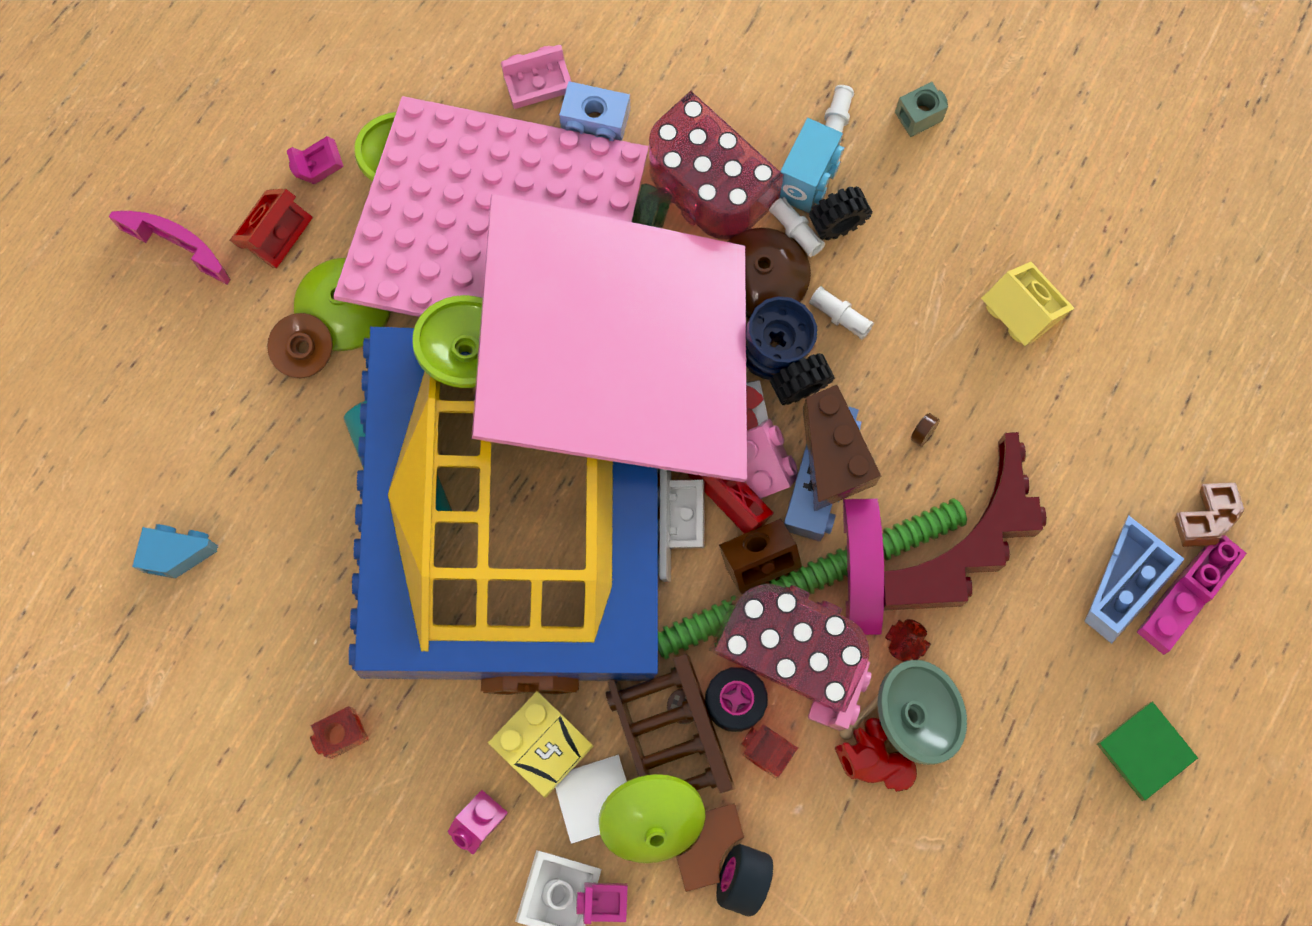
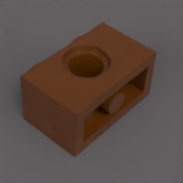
[719,518,802,593]

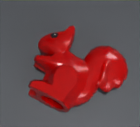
[835,717,917,792]

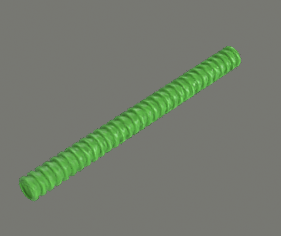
[658,498,967,660]

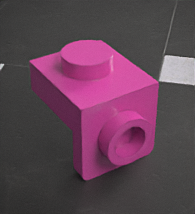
[287,136,344,184]
[448,790,508,854]
[576,882,628,924]

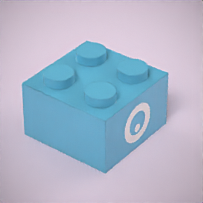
[775,118,845,213]

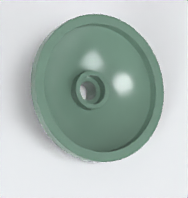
[878,660,967,765]

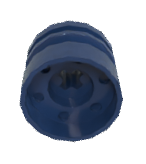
[746,296,817,380]

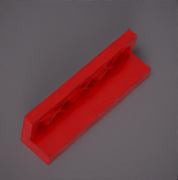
[687,473,774,534]

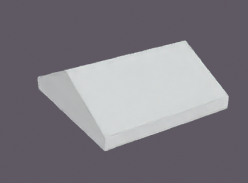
[515,850,602,926]

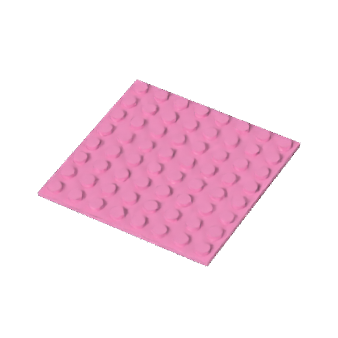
[333,96,649,317]
[471,194,747,482]

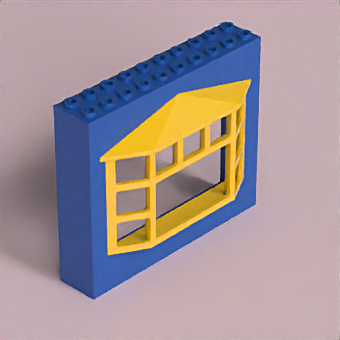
[349,327,658,681]

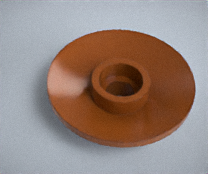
[267,313,333,378]

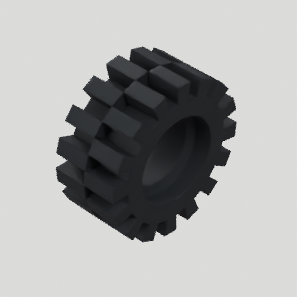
[809,186,872,240]
[770,353,835,405]

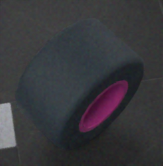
[705,667,768,732]
[716,844,773,917]

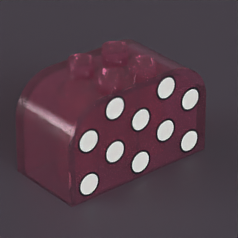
[649,91,784,240]
[709,584,869,713]

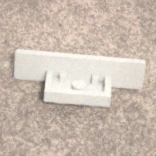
[657,469,704,582]

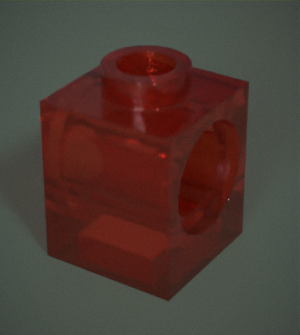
[310,706,369,759]
[741,724,798,779]

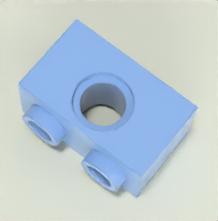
[559,81,630,141]

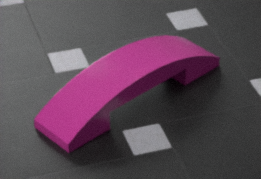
[109,211,231,285]
[843,499,884,635]

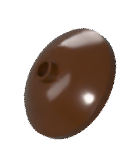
[728,228,811,318]

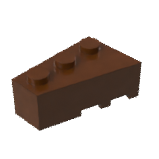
[803,385,881,512]

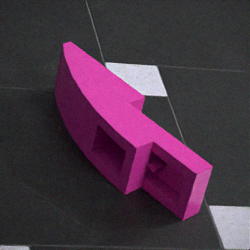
[1137,536,1247,655]

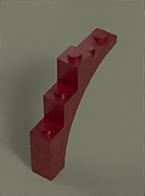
[884,432,1047,611]

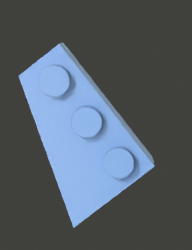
[1084,515,1184,644]

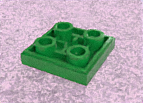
[1097,701,1198,801]

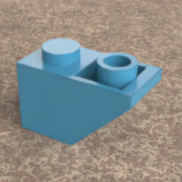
[132,524,218,579]

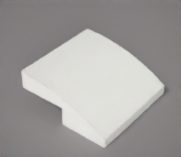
[555,755,627,844]

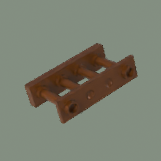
[606,654,736,794]

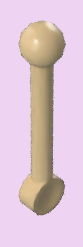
[840,695,878,739]

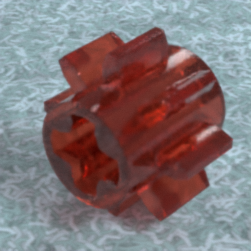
[885,619,931,662]

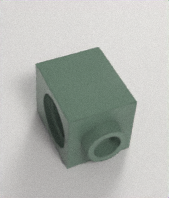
[895,82,948,137]

